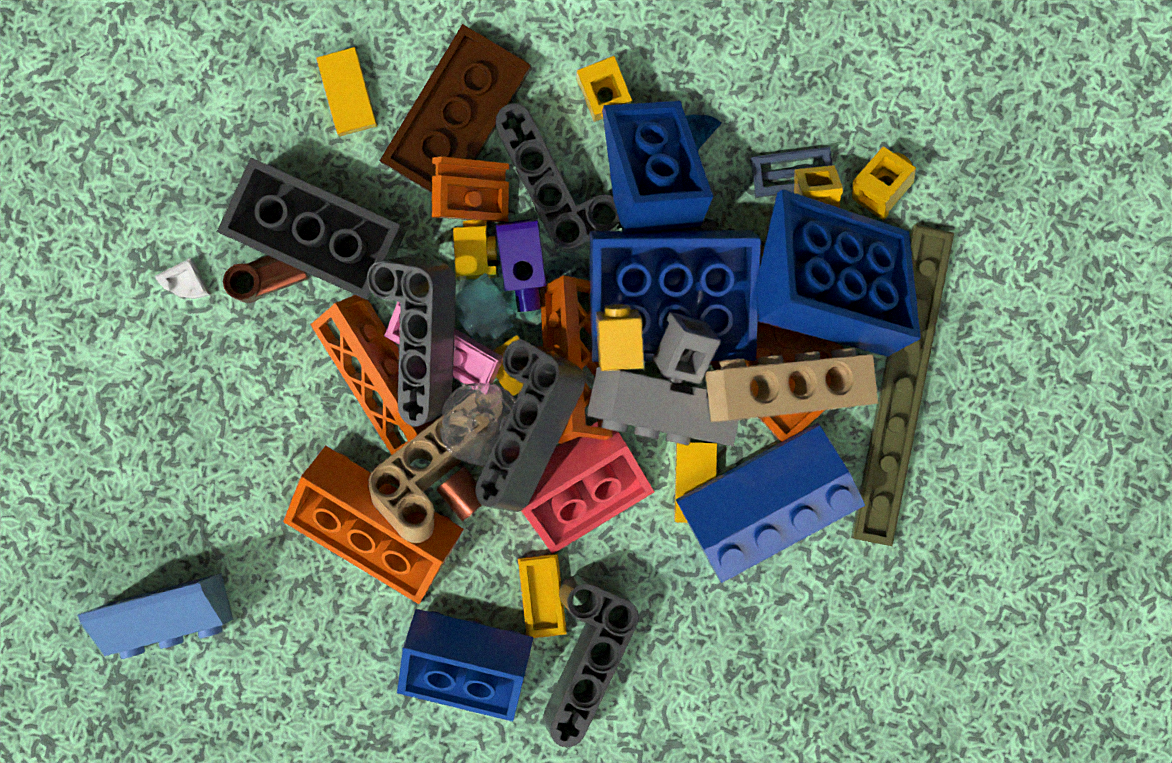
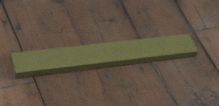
[851,225,954,546]

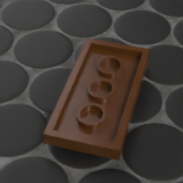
[379,24,532,194]

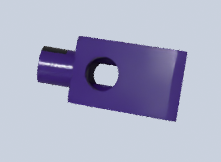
[496,218,546,312]

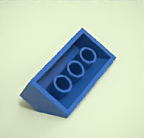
[676,423,865,583]

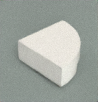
[155,258,211,299]

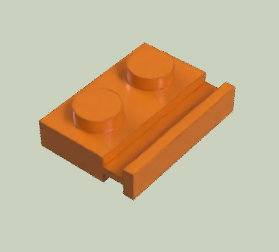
[432,156,509,222]

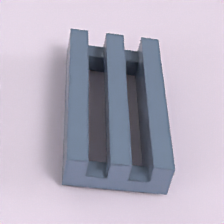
[750,147,833,198]

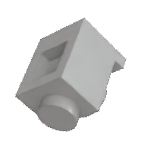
[653,312,720,384]

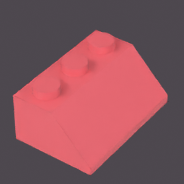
[521,422,654,554]

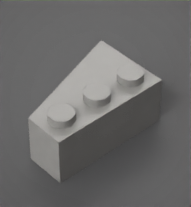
[587,367,739,447]

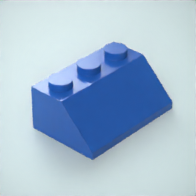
[397,609,534,722]

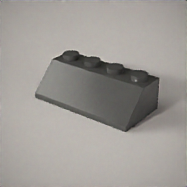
[217,157,407,300]

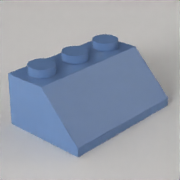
[78,573,233,659]

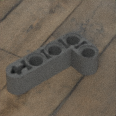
[496,103,621,253]
[367,257,456,426]
[476,340,585,512]
[543,575,639,748]

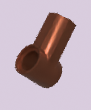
[223,255,309,303]
[436,466,482,522]

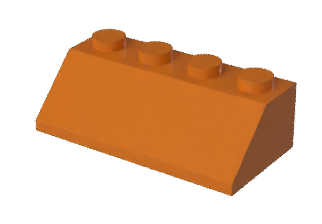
[283,446,464,604]

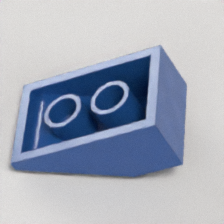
[602,101,713,233]

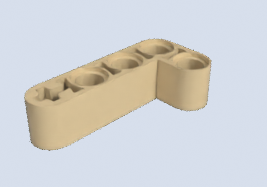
[369,391,502,543]

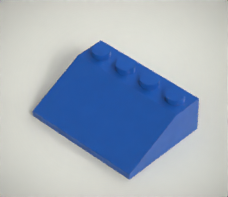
[756,189,921,357]
[590,230,761,362]

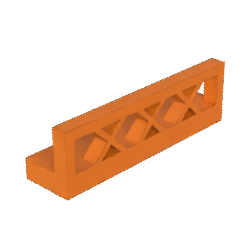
[540,275,613,444]
[310,295,439,455]

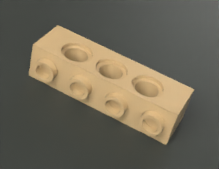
[705,348,878,422]

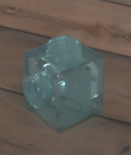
[455,273,517,340]

